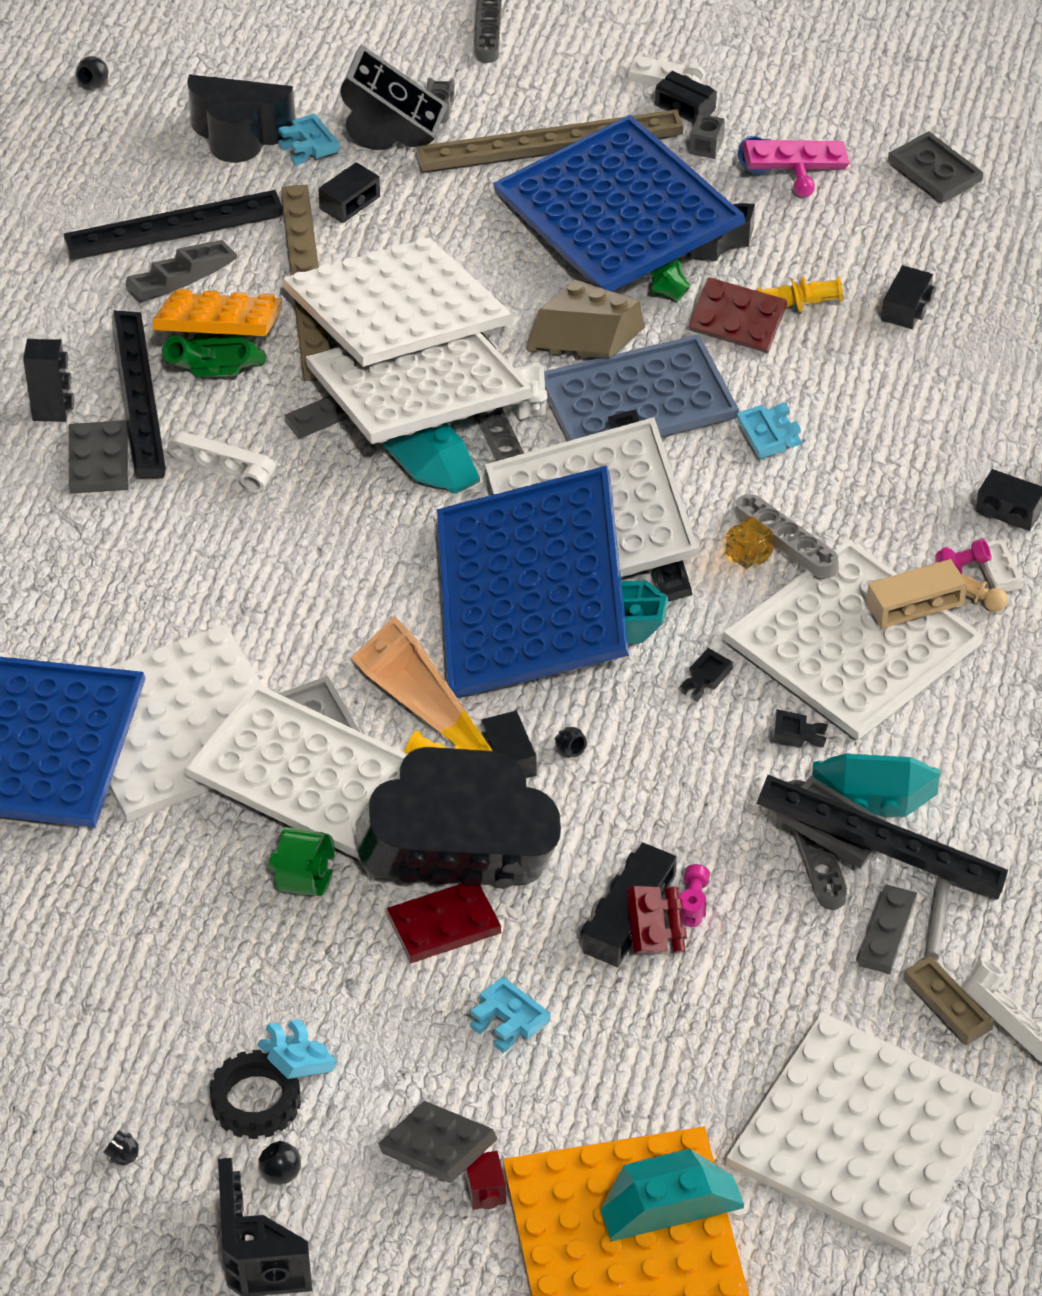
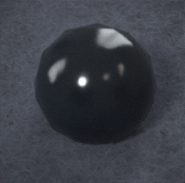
[76,56,109,89]
[258,1141,301,1185]

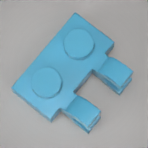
[278,113,340,166]
[737,402,801,459]
[470,976,551,1053]
[257,1019,338,1079]

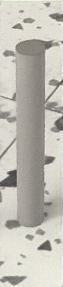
[926,877,951,960]

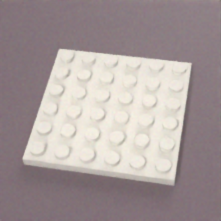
[283,238,512,367]
[306,333,533,444]
[485,417,699,577]
[724,540,984,740]
[106,624,264,822]
[726,1012,1003,1255]

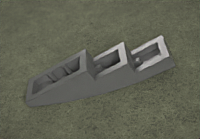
[125,240,237,301]

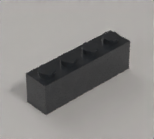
[580,842,677,968]

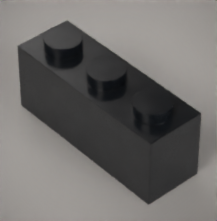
[23,339,74,422]

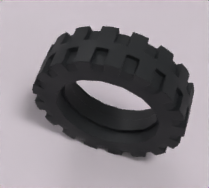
[209,1050,301,1139]

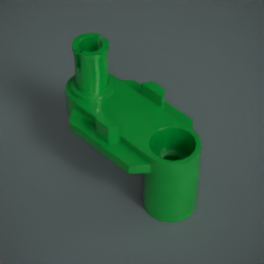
[162,333,267,378]

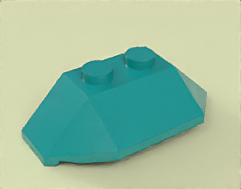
[383,423,480,494]
[621,580,668,644]
[812,753,940,817]
[600,1149,744,1242]

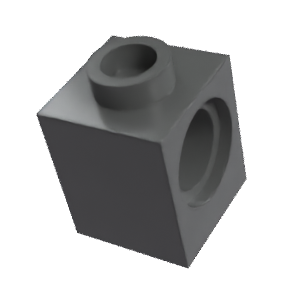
[690,114,725,159]

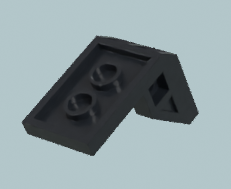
[218,1158,312,1296]

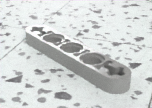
[736,494,839,578]

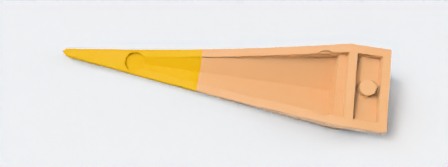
[351,615,492,751]

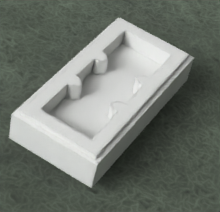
[980,539,1024,592]

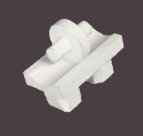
[514,364,547,420]

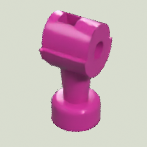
[935,538,992,574]
[679,864,710,927]

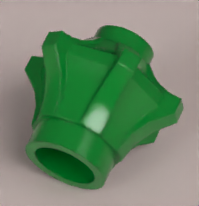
[649,260,691,302]

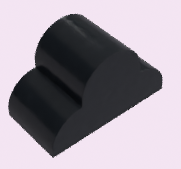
[340,44,448,150]
[187,74,296,163]

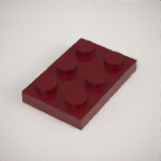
[688,277,788,353]
[387,883,502,964]

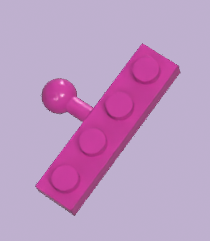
[742,140,850,197]

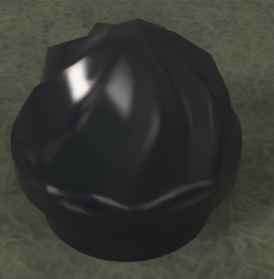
[554,727,587,757]
[103,1130,139,1166]

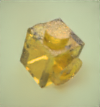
[725,516,774,569]

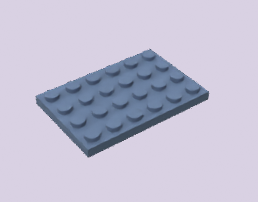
[544,334,739,441]

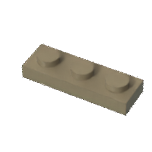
[904,955,994,1045]

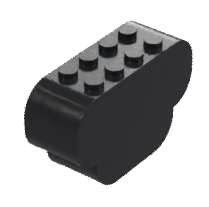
[357,747,561,888]

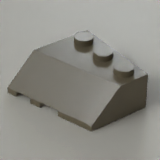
[526,279,645,358]

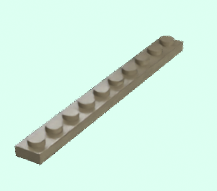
[417,109,683,172]
[281,184,329,381]

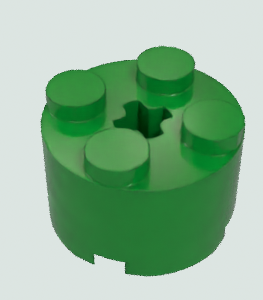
[269,827,335,896]

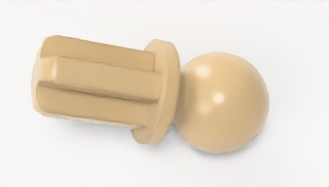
[961,574,1008,612]

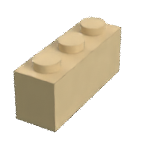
[866,559,967,629]

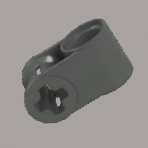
[427,78,455,123]

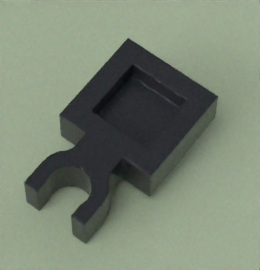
[680,648,734,702]
[771,709,828,748]

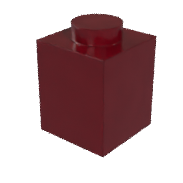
[464,1150,506,1210]

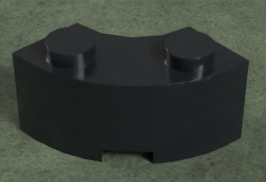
[690,203,755,261]

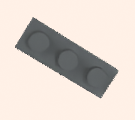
[859,884,917,975]

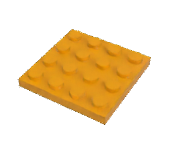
[153,289,282,336]

